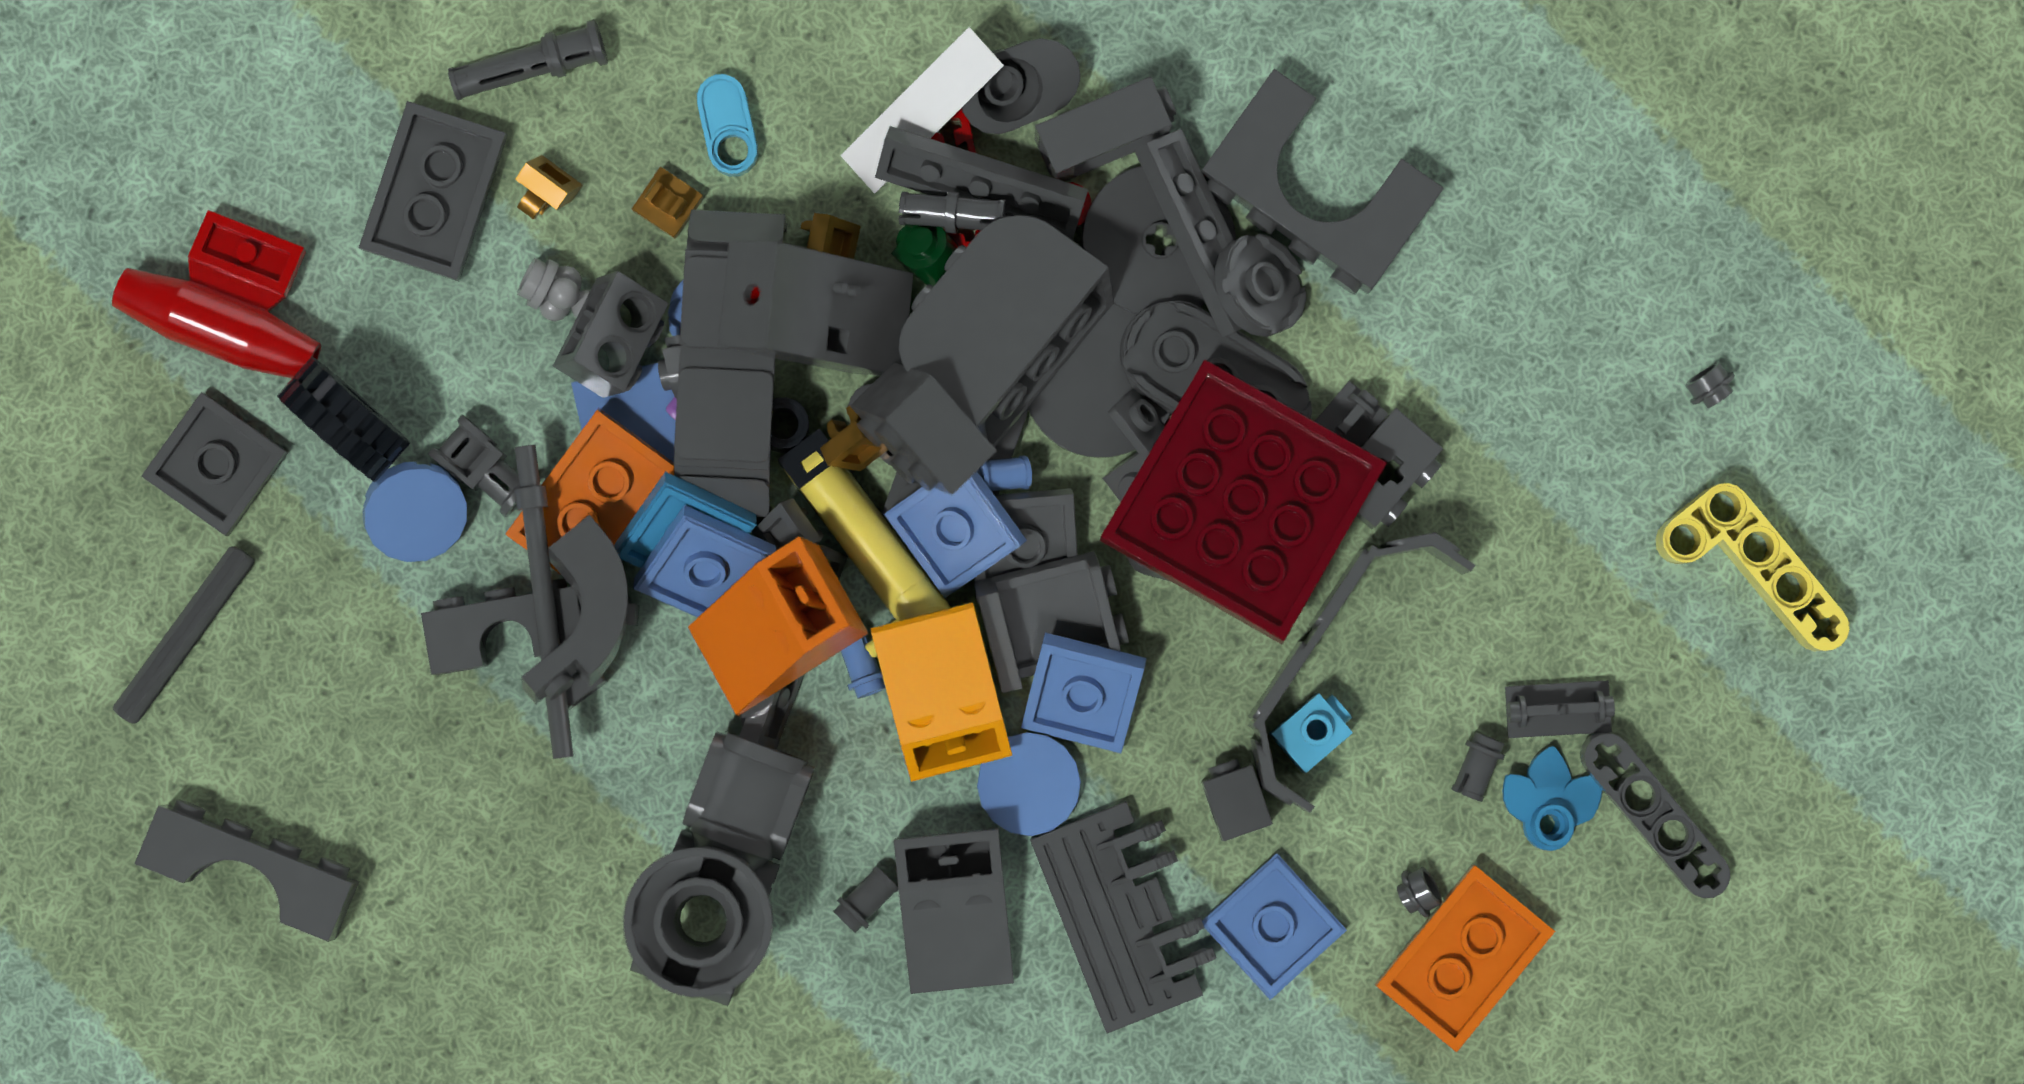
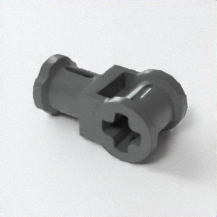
[428,414,520,517]

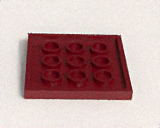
[1100,359,1387,645]

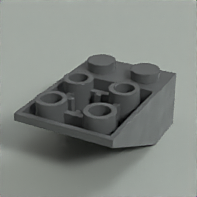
[893,828,1014,994]

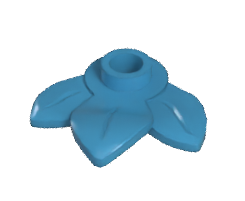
[1502,746,1602,851]

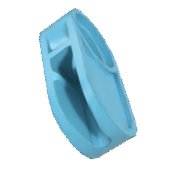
[697,74,758,177]

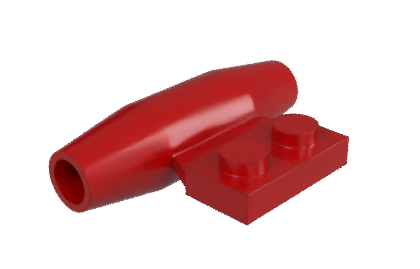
[112,210,321,379]

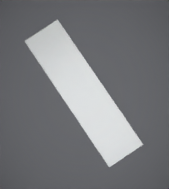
[840,27,1004,194]

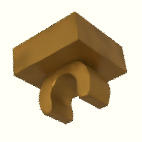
[515,155,583,220]
[632,166,704,239]
[800,213,861,259]
[820,405,888,471]

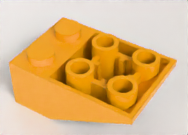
[871,602,1012,782]

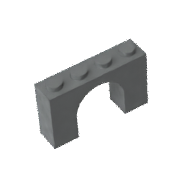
[1202,69,1444,295]

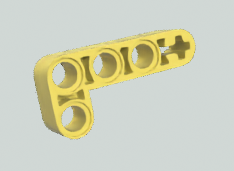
[1655,483,1849,652]

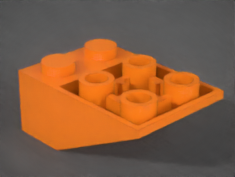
[688,536,868,716]

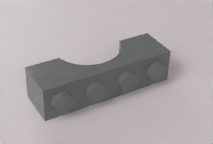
[134,799,359,942]

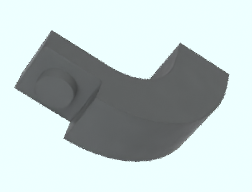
[521,515,628,704]

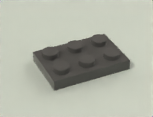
[358,101,508,282]

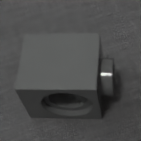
[1201,758,1273,842]

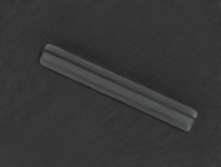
[113,546,254,724]

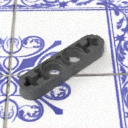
[1580,732,1730,899]

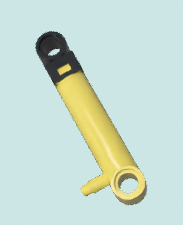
[771,397,952,658]

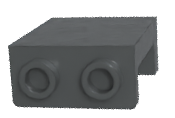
[974,551,1129,693]

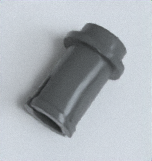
[1451,732,1505,802]
[833,866,898,933]

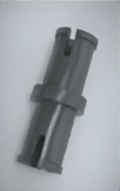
[899,191,1007,234]

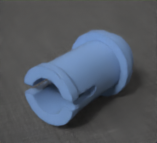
[977,455,1032,491]
[841,630,886,699]

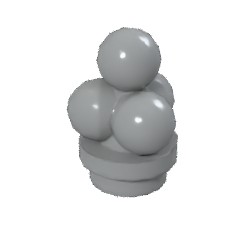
[517,258,590,322]

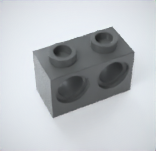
[553,271,669,398]

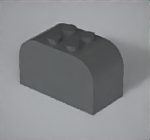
[899,215,1114,448]

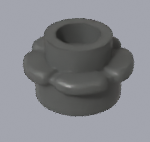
[1685,362,1735,408]
[1397,867,1442,917]

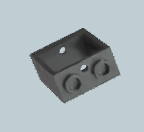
[1034,76,1176,182]

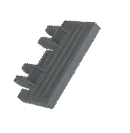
[1030,801,1216,1034]

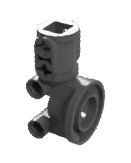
[623,731,815,1007]

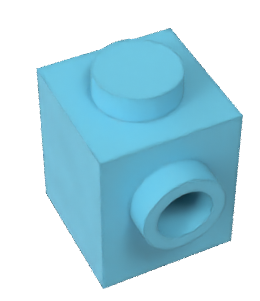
[1269,693,1353,774]

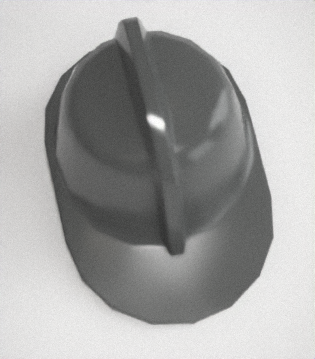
[962,38,1081,134]

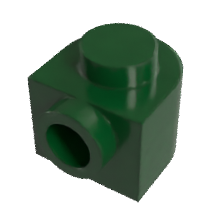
[891,225,959,286]

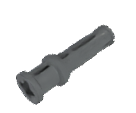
[448,19,608,101]

